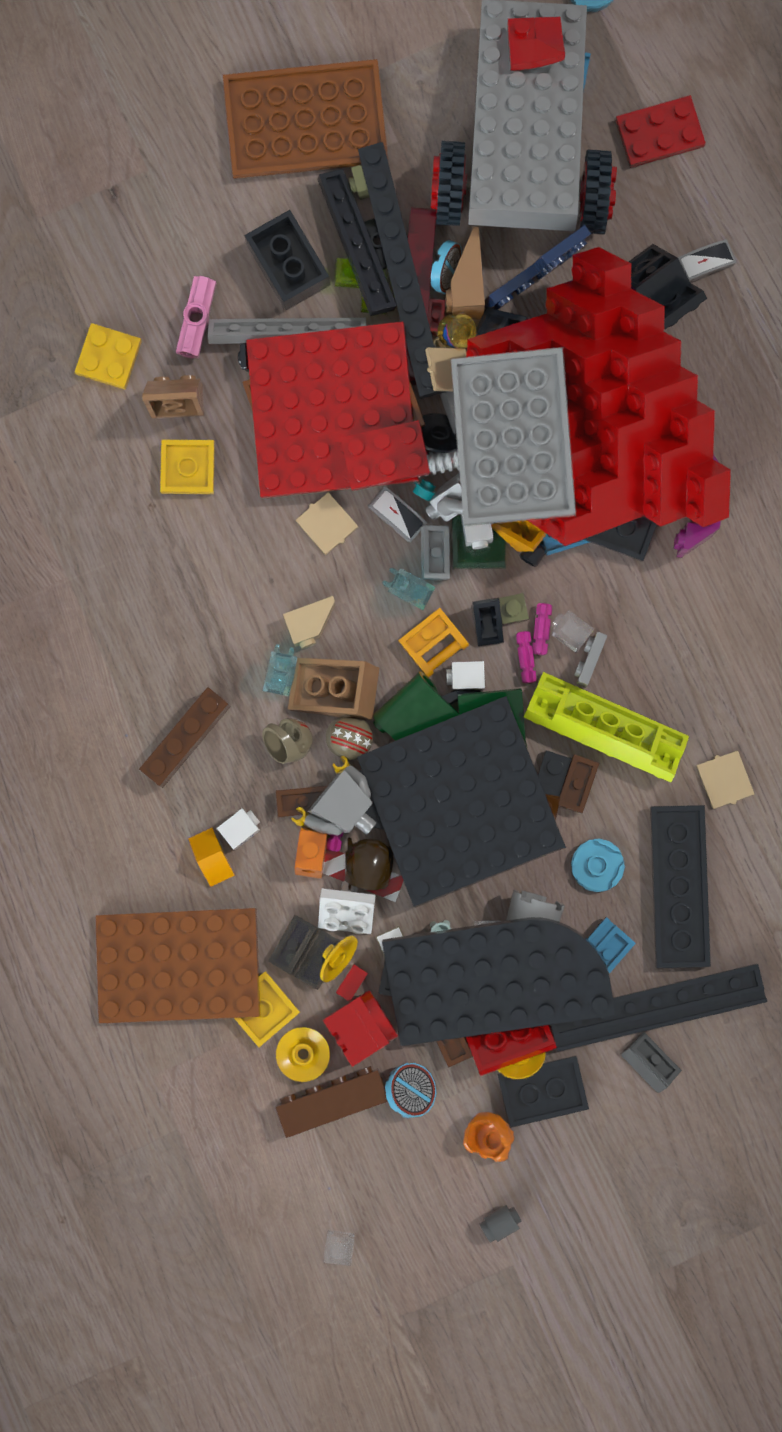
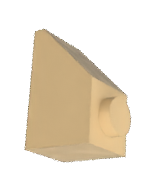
[283,596,335,649]

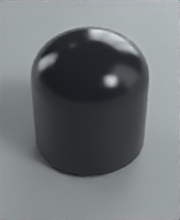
[519,542,546,567]

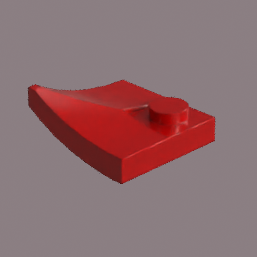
[507,17,565,71]

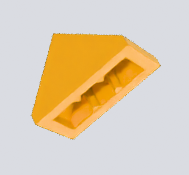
[491,520,546,552]
[188,827,235,887]

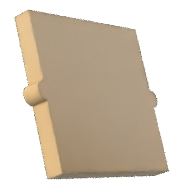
[425,347,466,391]
[296,492,358,555]
[697,751,754,809]

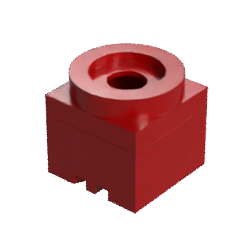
[323,990,398,1067]

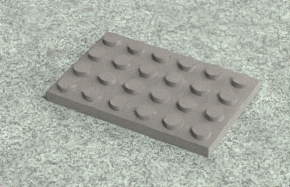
[451,348,576,526]

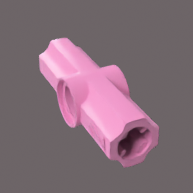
[176,276,216,359]

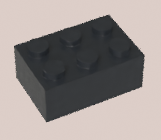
[244,210,330,311]

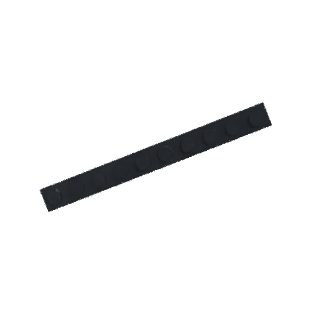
[358,142,446,399]

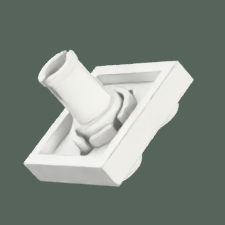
[318,881,375,934]

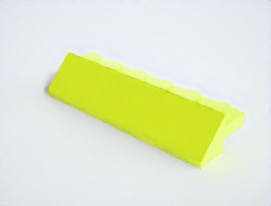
[524,672,689,782]

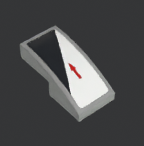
[678,239,737,282]
[368,486,427,543]

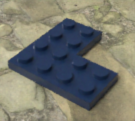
[485,225,591,310]

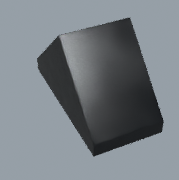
[471,598,504,647]

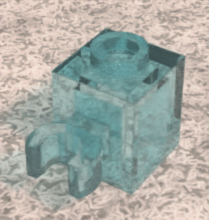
[382,568,435,610]
[262,644,297,696]

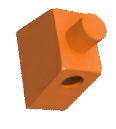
[295,826,328,879]

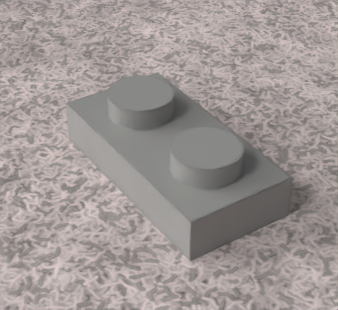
[421,525,450,580]
[574,632,607,688]

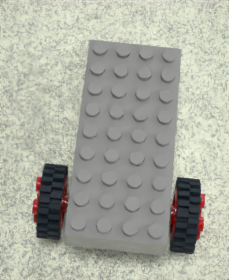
[431,0,617,235]

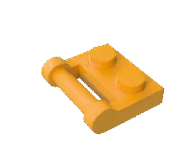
[398,608,469,677]

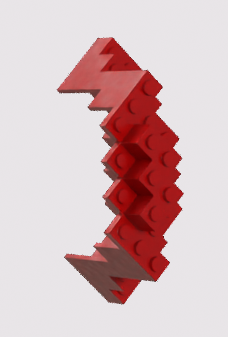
[466,247,731,546]

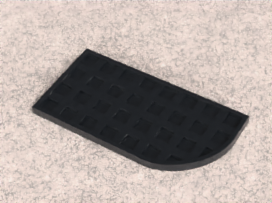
[382,917,616,1046]

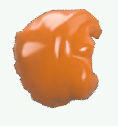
[463,1112,514,1162]

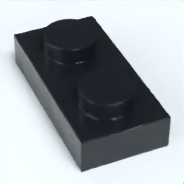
[538,750,572,796]

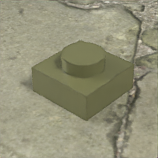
[349,165,370,200]
[499,593,529,625]

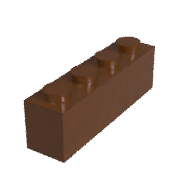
[139,687,231,788]
[275,1066,388,1138]

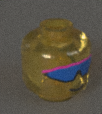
[438,314,477,349]

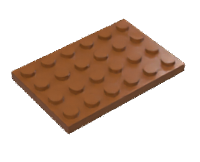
[223,59,388,179]
[96,908,260,1023]

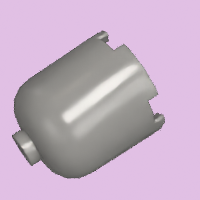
[506,890,565,922]

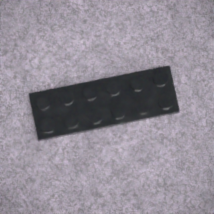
[650,805,711,968]

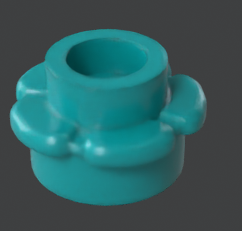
[413,479,436,502]

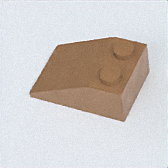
[445,227,485,321]
[142,375,204,418]
[288,658,380,720]

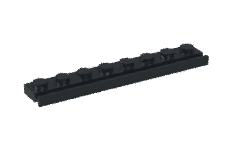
[551,963,768,1052]

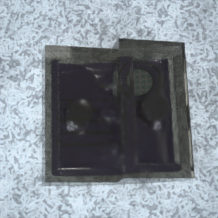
[268,915,340,990]

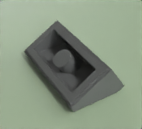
[621,1032,682,1093]

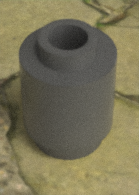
[480,1205,522,1243]

